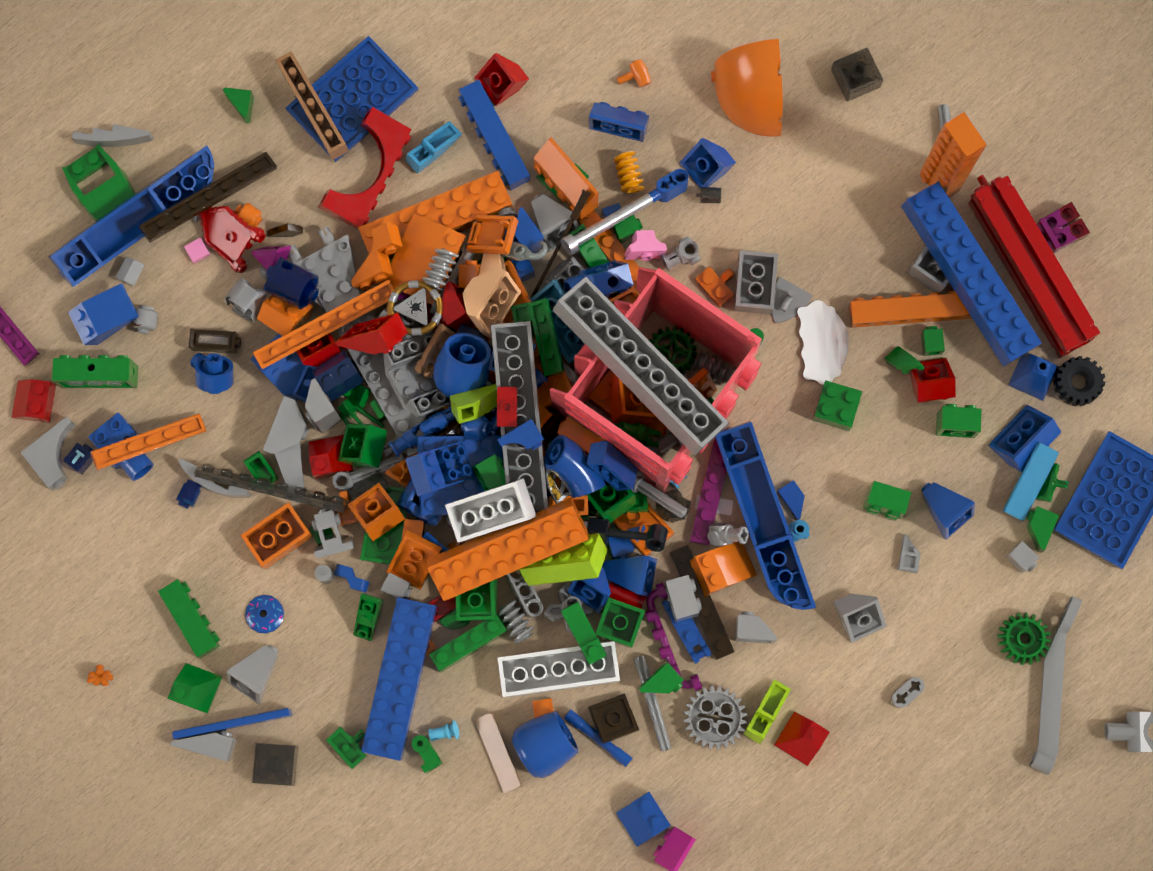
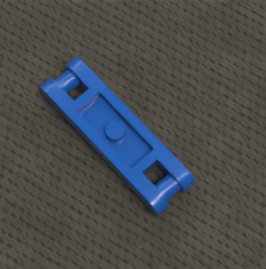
[661,600,712,664]

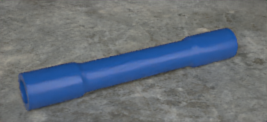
[564,709,633,767]

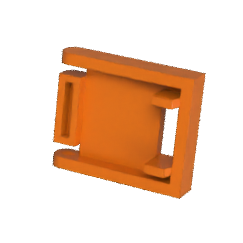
[466,215,518,255]

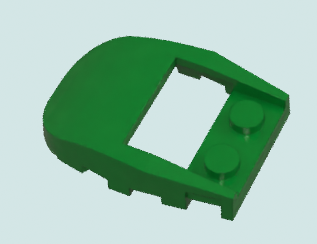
[62,144,135,221]

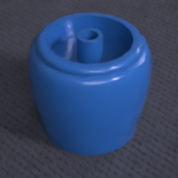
[433,333,491,398]
[511,711,579,778]

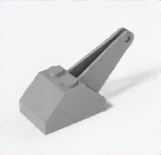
[263,395,309,503]

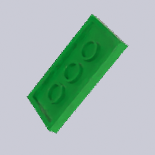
[360,484,407,565]

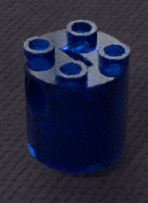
[263,257,319,309]

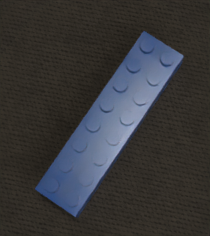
[361,597,438,761]

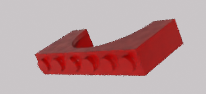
[318,107,412,229]

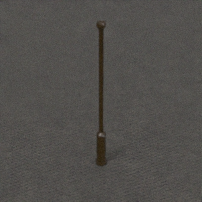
[530,189,592,298]

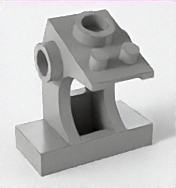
[312,508,354,559]

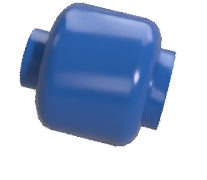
[461,416,492,441]

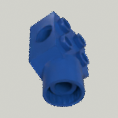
[564,260,634,298]
[88,412,154,481]

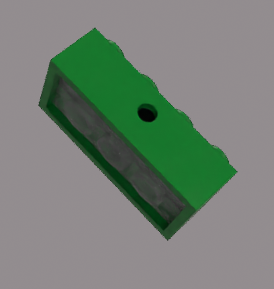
[52,355,138,388]

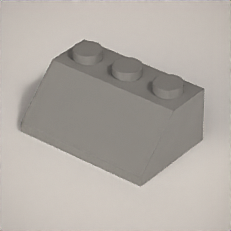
[305,378,342,433]

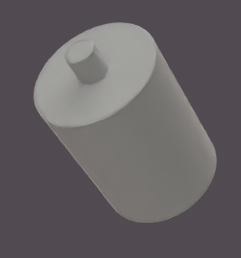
[315,565,334,584]

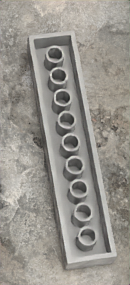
[553,277,729,456]
[491,321,548,513]

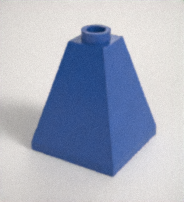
[1008,353,1058,401]
[921,482,975,540]
[602,555,657,597]

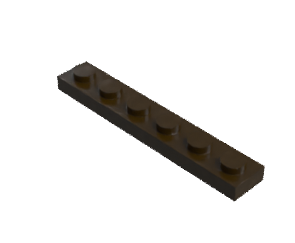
[670,545,735,660]

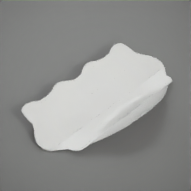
[797,300,849,385]

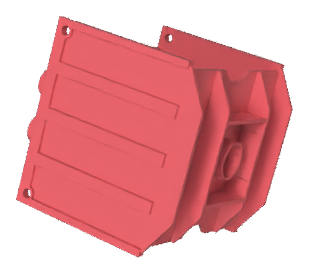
[550,267,762,493]

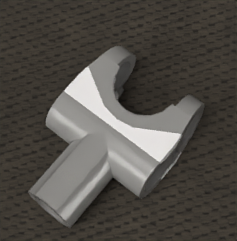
[1104,712,1153,752]

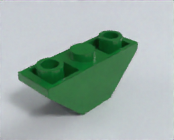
[353,593,384,641]

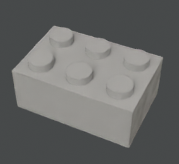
[734,250,778,315]

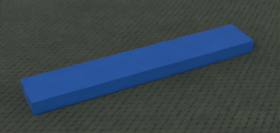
[172,708,292,740]

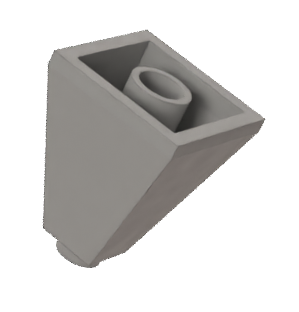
[531,194,579,252]
[227,645,278,704]

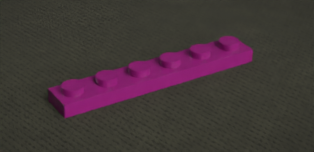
[690,437,727,546]

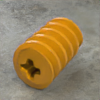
[614,151,644,193]

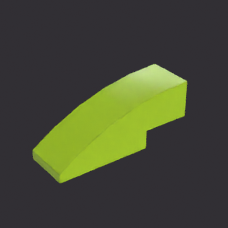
[743,679,791,744]

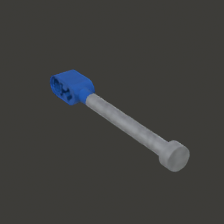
[561,169,689,255]

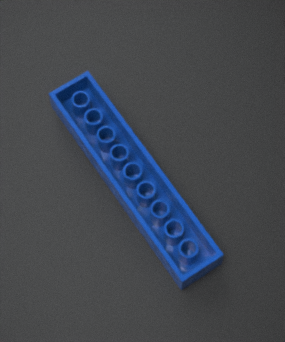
[901,181,1042,367]

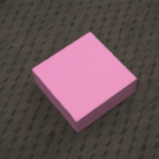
[184,237,210,264]

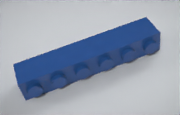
[458,80,530,191]

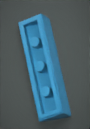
[1003,442,1059,521]

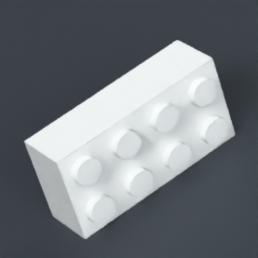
[445,478,536,543]

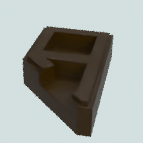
[267,223,303,237]

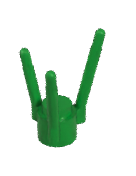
[337,399,385,428]

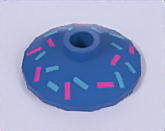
[245,595,284,634]

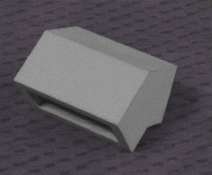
[115,257,144,286]

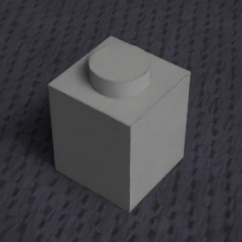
[1006,541,1040,573]
[381,573,413,599]

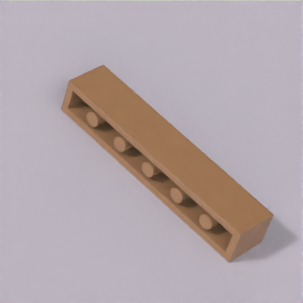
[275,51,349,160]

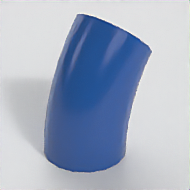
[544,435,606,498]

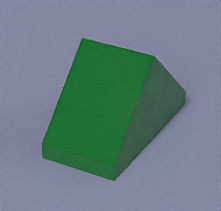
[222,87,254,124]
[243,451,278,489]

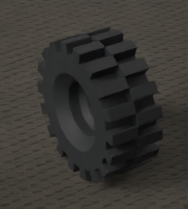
[1053,356,1106,407]

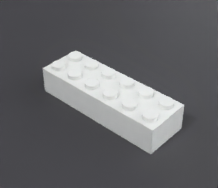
[498,641,620,698]

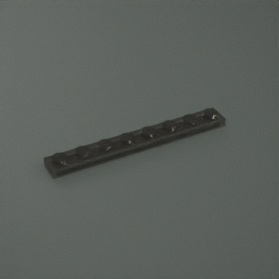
[194,464,349,513]

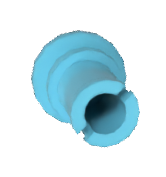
[428,720,460,742]

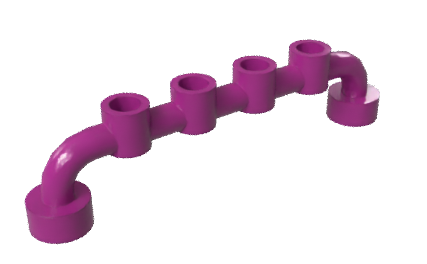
[645,582,703,691]

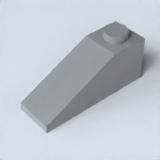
[170,730,237,762]

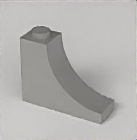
[21,416,76,490]

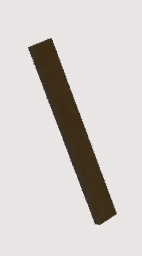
[139,152,277,243]

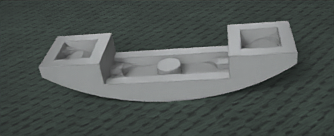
[178,458,251,498]

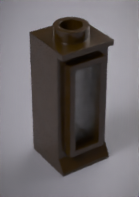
[188,328,241,354]

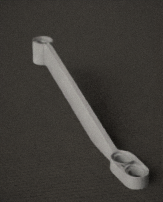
[1029,596,1082,775]

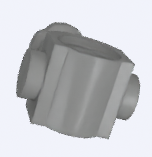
[661,237,701,271]
[707,523,749,546]

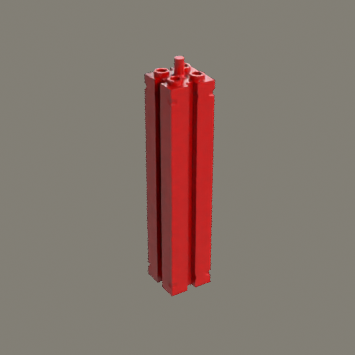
[968,175,1101,359]

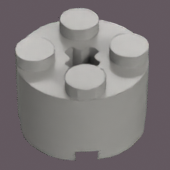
[223,278,266,322]

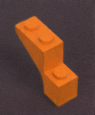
[351,222,403,290]

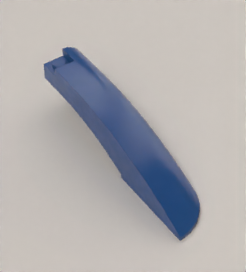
[48,145,214,287]
[716,421,816,610]

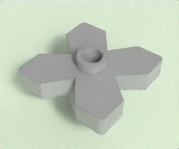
[544,584,594,636]

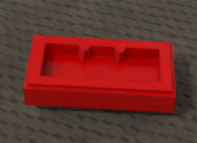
[497,387,517,427]

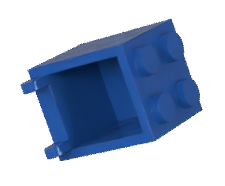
[396,478,443,526]

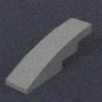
[72,124,154,147]

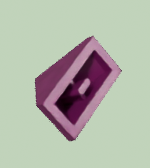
[252,245,291,272]

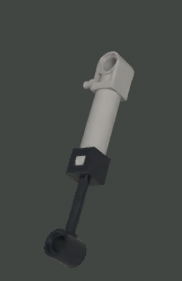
[583,517,668,552]

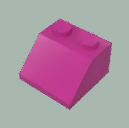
[653,826,696,871]

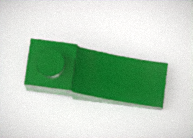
[560,601,607,665]

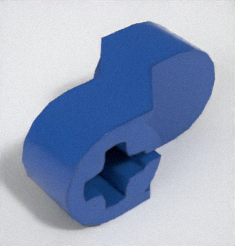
[334,564,370,593]

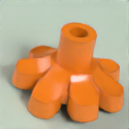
[87,665,113,686]

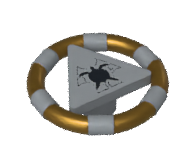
[387,280,443,336]

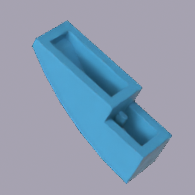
[405,121,462,174]

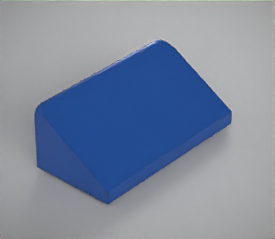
[292,365,321,403]

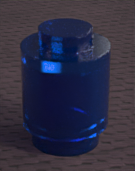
[176,479,201,509]

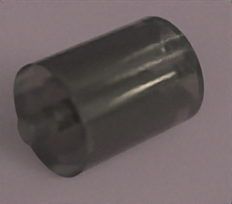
[696,187,721,204]

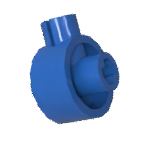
[190,353,234,394]

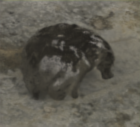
[655,488,691,523]

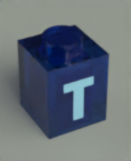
[63,442,94,475]

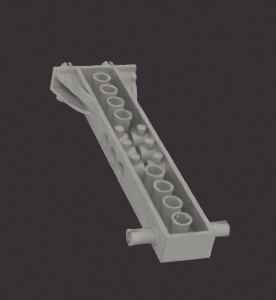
[282,227,439,457]

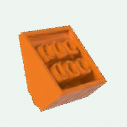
[382,214,466,306]

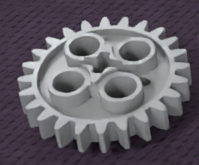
[683,686,747,750]

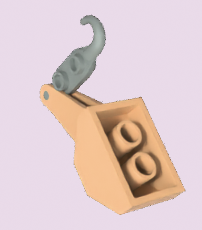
[462,240,548,337]

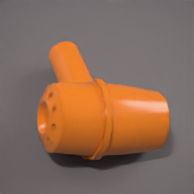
[617,59,651,88]

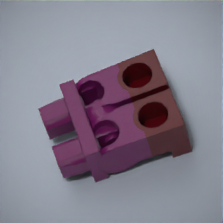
[1037,202,1090,253]

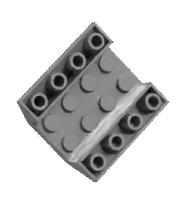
[383,326,451,418]

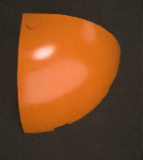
[711,39,783,137]

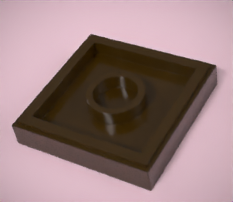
[588,694,639,745]

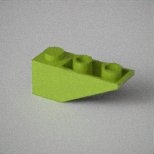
[450,384,497,424]

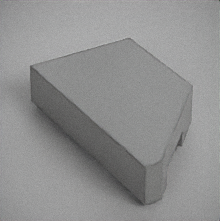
[898,534,921,574]

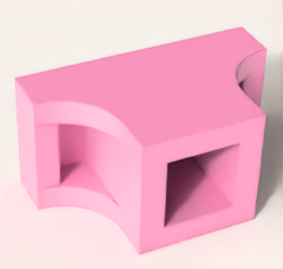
[624,230,667,261]

